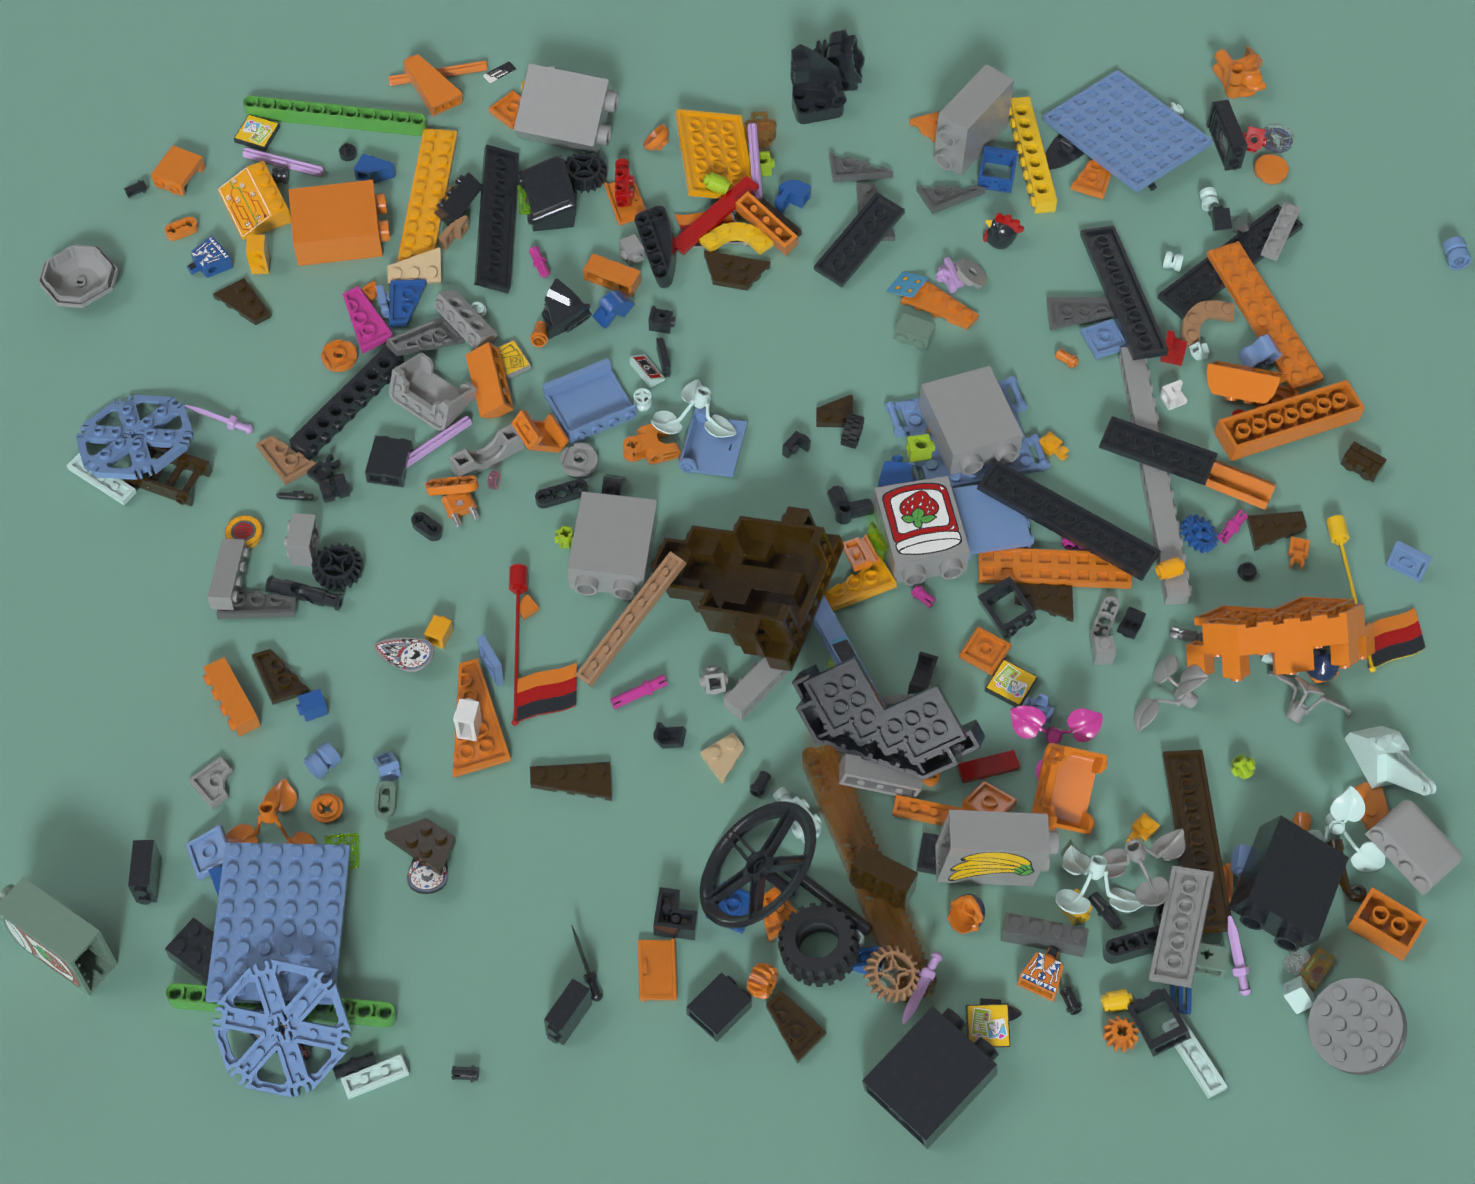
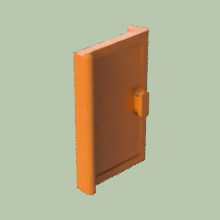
[604,178,646,226]
[638,938,677,1002]

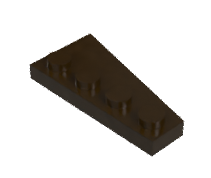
[530,762,612,801]

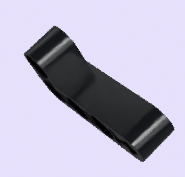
[1103,904,1164,964]

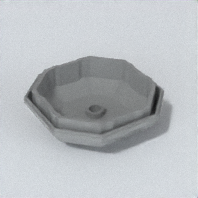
[38,244,119,308]

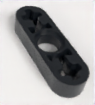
[535,479,588,508]

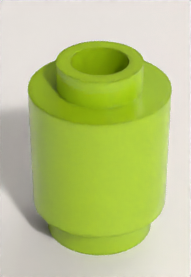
[703,171,730,194]

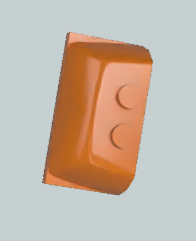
[1207,360,1287,405]

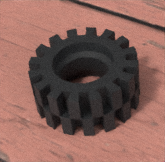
[840,413,865,449]

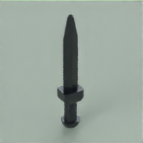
[571,925,603,1002]

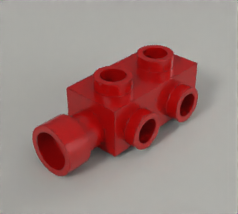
[614,158,635,208]

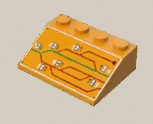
[217,161,291,240]

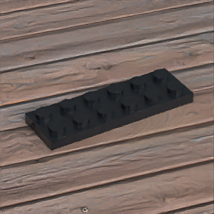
[814,192,905,287]
[1099,416,1218,486]

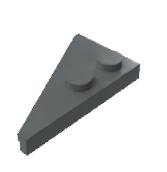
[829,152,893,182]
[916,186,986,214]

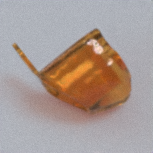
[744,112,777,149]

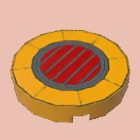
[225,515,263,549]

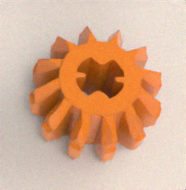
[746,962,778,999]
[1103,1015,1139,1053]

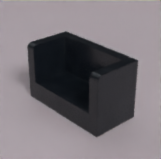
[907,652,938,695]

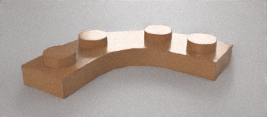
[1180,300,1235,348]

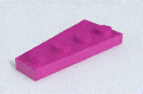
[343,286,393,354]

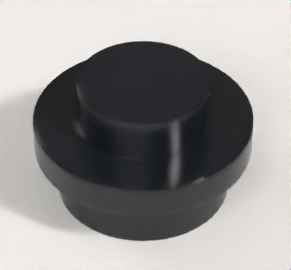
[1237,562,1257,581]

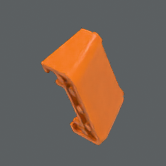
[1031,743,1108,835]

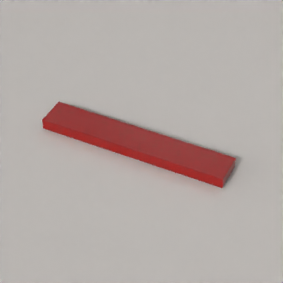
[675,175,759,255]

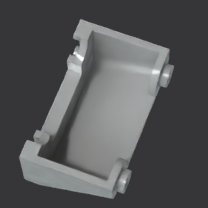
[389,352,477,431]

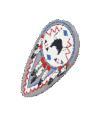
[374,637,434,672]

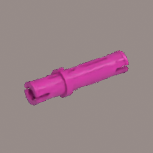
[610,674,668,710]

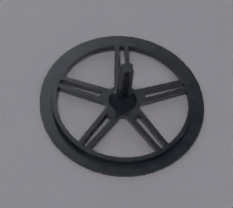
[699,801,816,929]

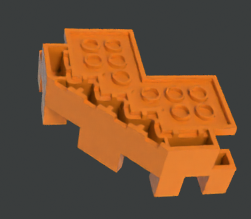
[1186,596,1375,681]

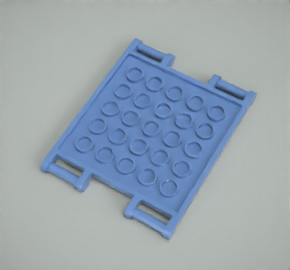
[885,376,1051,488]

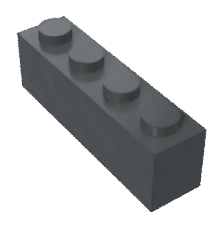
[1001,912,1089,957]

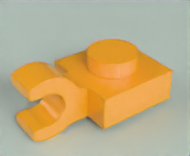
[1039,432,1069,461]
[1126,812,1160,842]

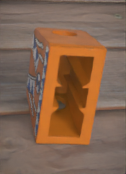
[1017,947,1064,1002]

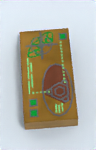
[1298,947,1337,992]

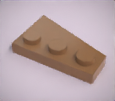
[256,435,316,486]

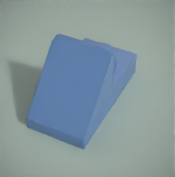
[372,751,401,781]

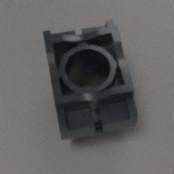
[814,30,865,91]

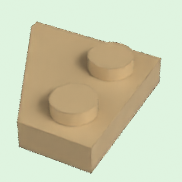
[700,733,744,784]

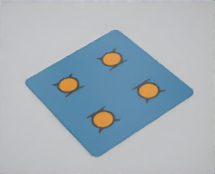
[887,272,929,298]

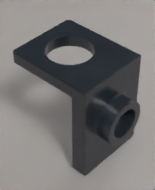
[601,474,625,496]

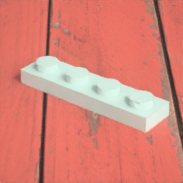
[67,453,137,505]
[1162,1015,1228,1099]

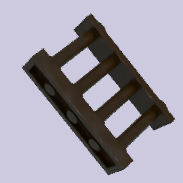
[124,446,213,506]

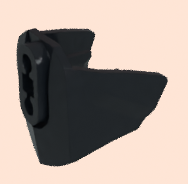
[542,279,592,339]

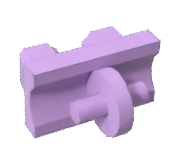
[935,257,965,293]

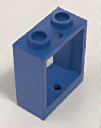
[977,146,1018,193]

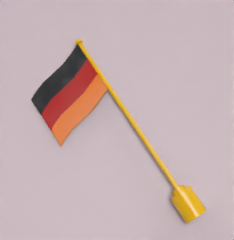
[1326,515,1426,672]

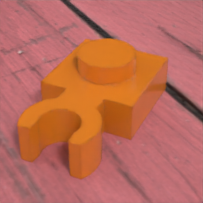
[1288,536,1310,570]

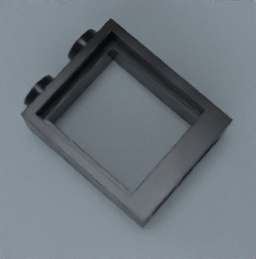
[977,576,1037,639]
[1127,988,1191,1057]

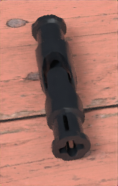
[265,575,344,611]

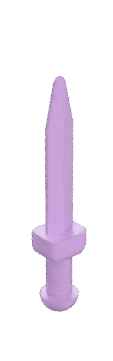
[185,405,254,434]
[1228,916,1251,996]
[902,952,942,1024]

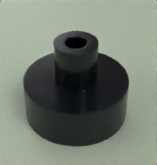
[339,143,357,161]

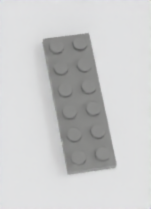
[1149,866,1214,988]

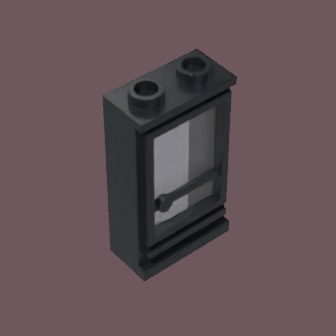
[1206,100,1248,171]

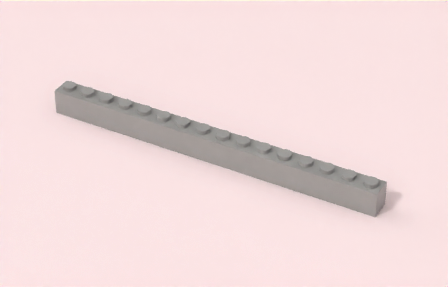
[1119,347,1192,605]

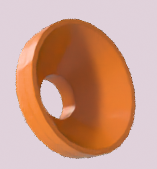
[642,124,669,151]

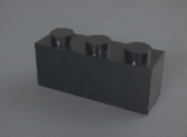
[434,172,482,226]

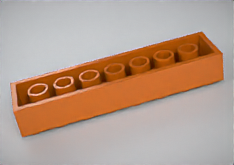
[1214,380,1365,461]

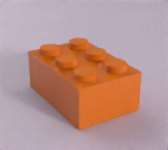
[1347,887,1428,961]

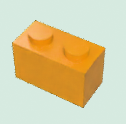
[246,234,270,274]

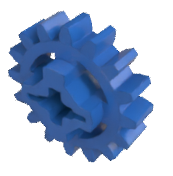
[1180,514,1219,553]

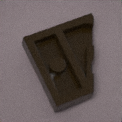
[816,395,853,428]

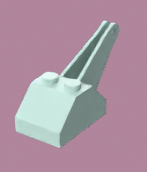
[1344,726,1436,796]

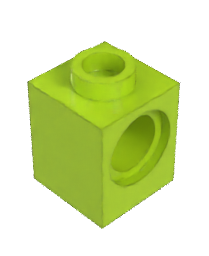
[749,151,775,177]
[906,434,935,462]

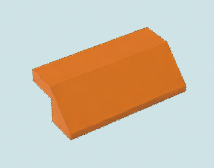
[1205,460,1277,510]

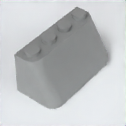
[1365,800,1462,895]

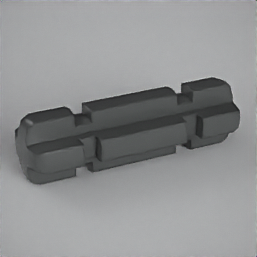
[1169,627,1203,642]

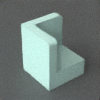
[1283,976,1315,1014]

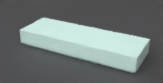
[341,1054,409,1100]

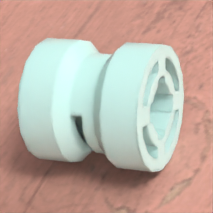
[1199,187,1219,211]
[1162,251,1184,272]

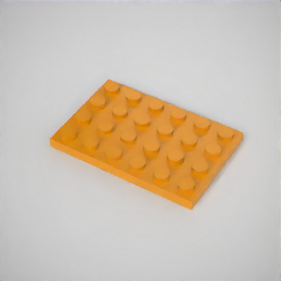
[675,109,753,199]

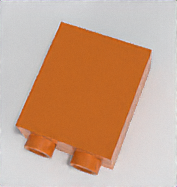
[289,180,390,266]

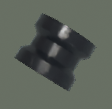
[272,166,289,183]

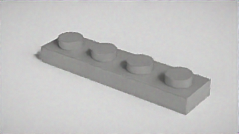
[1261,202,1301,261]

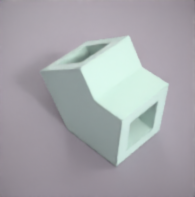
[1189,342,1209,360]

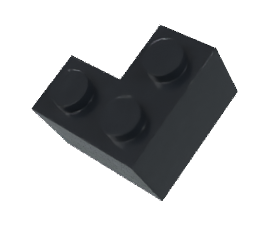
[653,887,698,940]

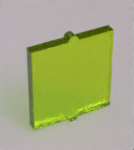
[867,521,889,562]

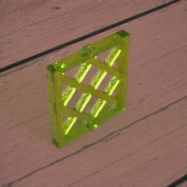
[325,833,359,869]

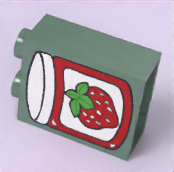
[0,877,118,996]

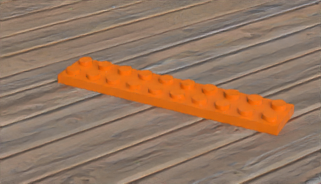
[1206,241,1324,392]

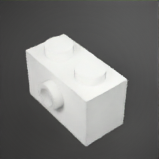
[453,698,482,741]

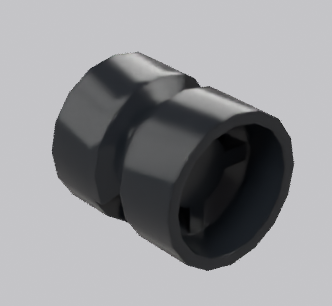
[318,473,350,503]

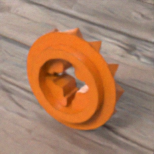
[310,793,343,824]

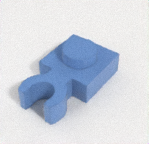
[376,285,390,319]

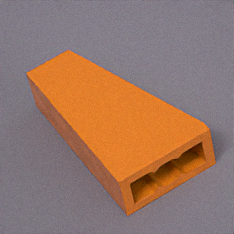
[403,54,463,117]

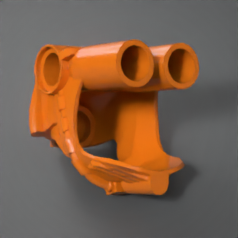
[1212,46,1266,99]

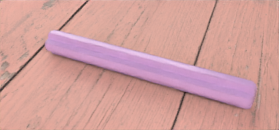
[748,123,762,201]
[242,147,324,177]
[406,415,472,468]

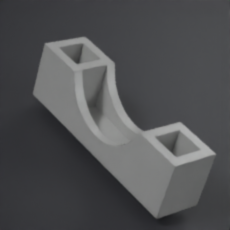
[449,424,524,477]

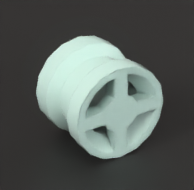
[633,388,652,411]

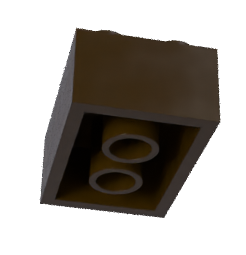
[849,845,918,910]

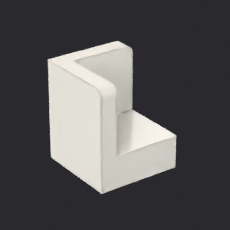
[1160,380,1188,410]

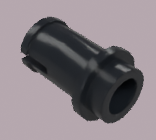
[124,180,148,198]
[749,771,771,797]
[1060,987,1082,1015]
[451,1065,479,1083]

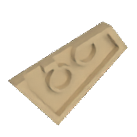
[387,247,442,285]

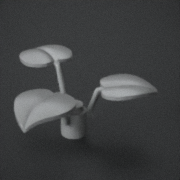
[1134,653,1210,733]
[1267,671,1351,723]
[1101,829,1186,906]

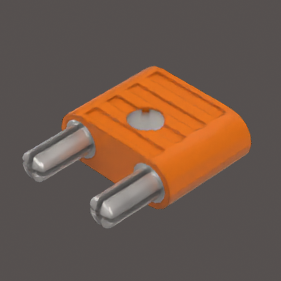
[441,492,480,527]

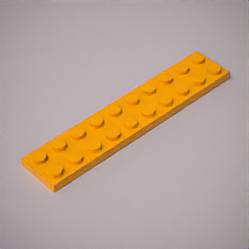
[397,128,458,262]

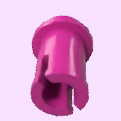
[911,585,936,608]

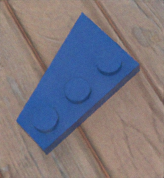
[389,279,427,327]

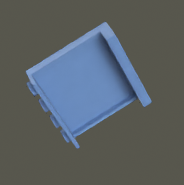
[542,358,637,444]
[952,485,1034,561]

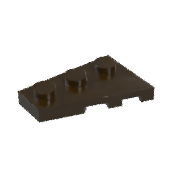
[1014,584,1074,622]
[252,649,310,705]

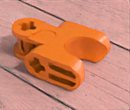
[623,424,681,464]

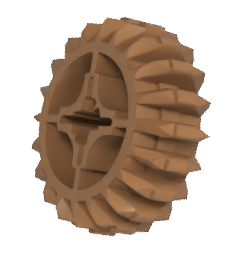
[863,945,920,1003]

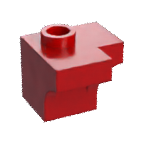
[1160,330,1188,366]

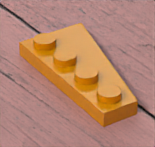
[824,556,897,612]

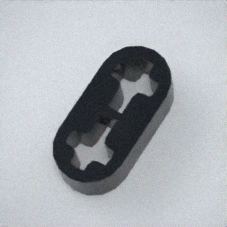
[411,512,443,541]

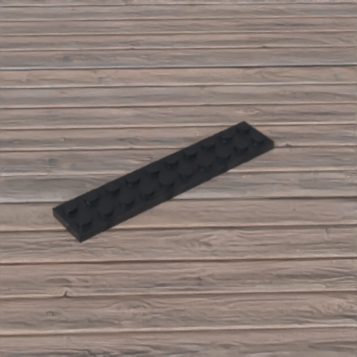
[474,144,519,294]
[1157,204,1303,319]
[1080,225,1169,360]
[977,460,1161,581]

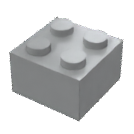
[284,513,321,567]

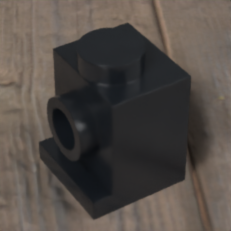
[648,306,676,334]

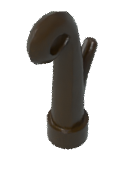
[1327,839,1367,902]

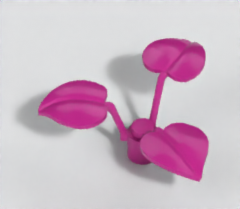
[1010,705,1103,780]

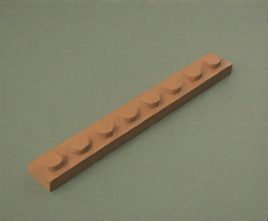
[575,551,687,687]

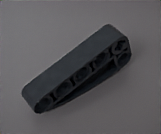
[634,205,676,288]

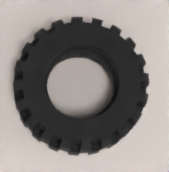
[778,903,860,987]

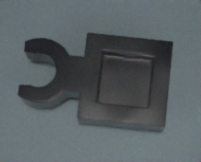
[307,454,341,484]

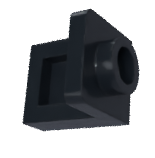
[1208,205,1232,231]
[1117,607,1146,639]
[653,722,687,749]

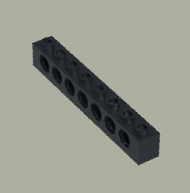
[289,345,404,460]

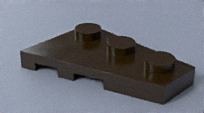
[213,278,271,325]
[1246,511,1307,551]
[766,990,827,1064]

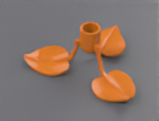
[226,778,316,844]

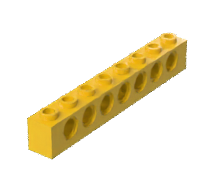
[1009,96,1057,214]

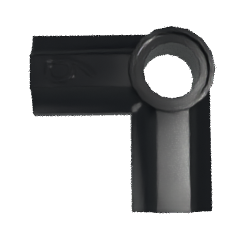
[827,485,874,525]

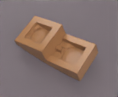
[439,216,469,250]

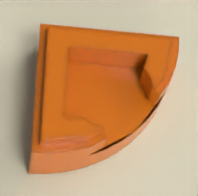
[361,280,377,304]
[520,594,539,620]

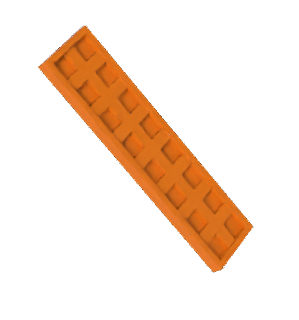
[978,548,1132,589]

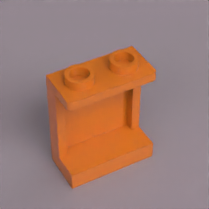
[151,145,206,196]
[511,410,569,453]

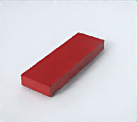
[957,750,1020,784]

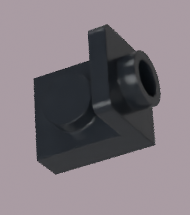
[782,431,811,459]

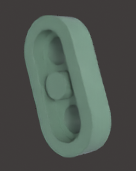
[374,780,397,820]

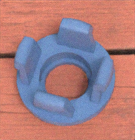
[1023,693,1054,727]

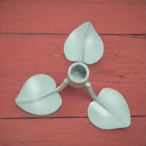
[651,379,737,438]
[1308,786,1385,872]
[1055,845,1144,914]

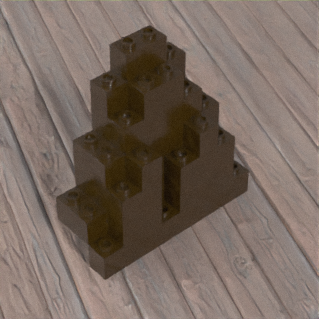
[651,506,844,672]

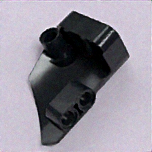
[790,44,847,124]

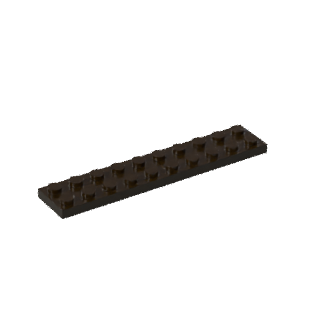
[1162,749,1231,933]

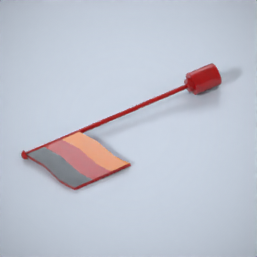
[509,564,577,726]

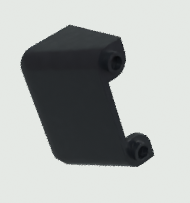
[516,155,576,231]

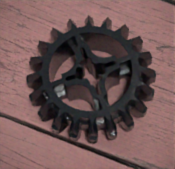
[564,151,607,194]
[311,542,364,591]

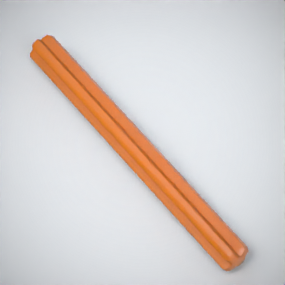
[388,60,488,86]

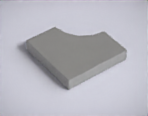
[188,756,234,810]

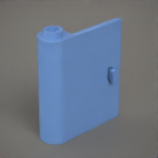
[678,408,748,477]

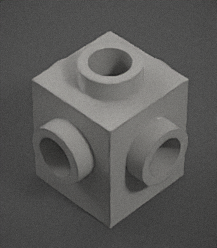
[699,665,728,695]

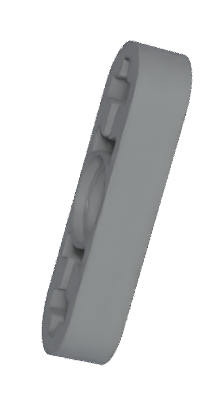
[1089,596,1120,644]

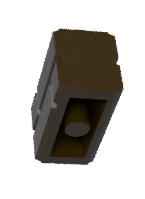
[1341,441,1387,483]

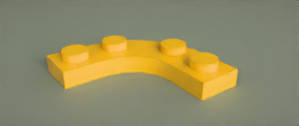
[699,222,773,255]

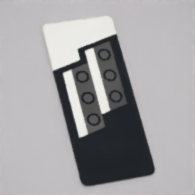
[483,62,516,83]

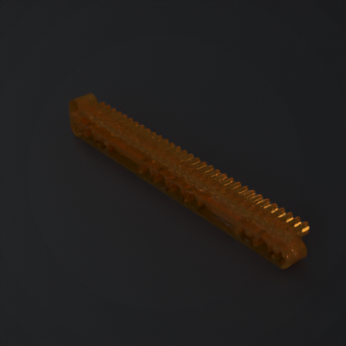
[801,744,937,1003]

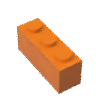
[583,254,641,297]

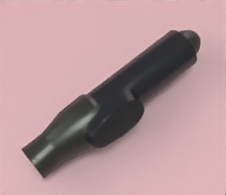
[276,490,313,501]

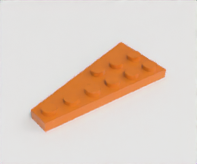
[452,658,511,778]

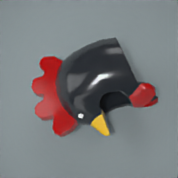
[983,213,1025,249]

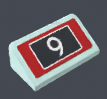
[630,354,665,388]

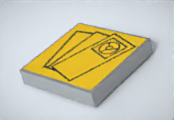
[498,340,531,380]

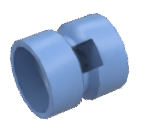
[1442,236,1472,270]
[303,742,342,779]

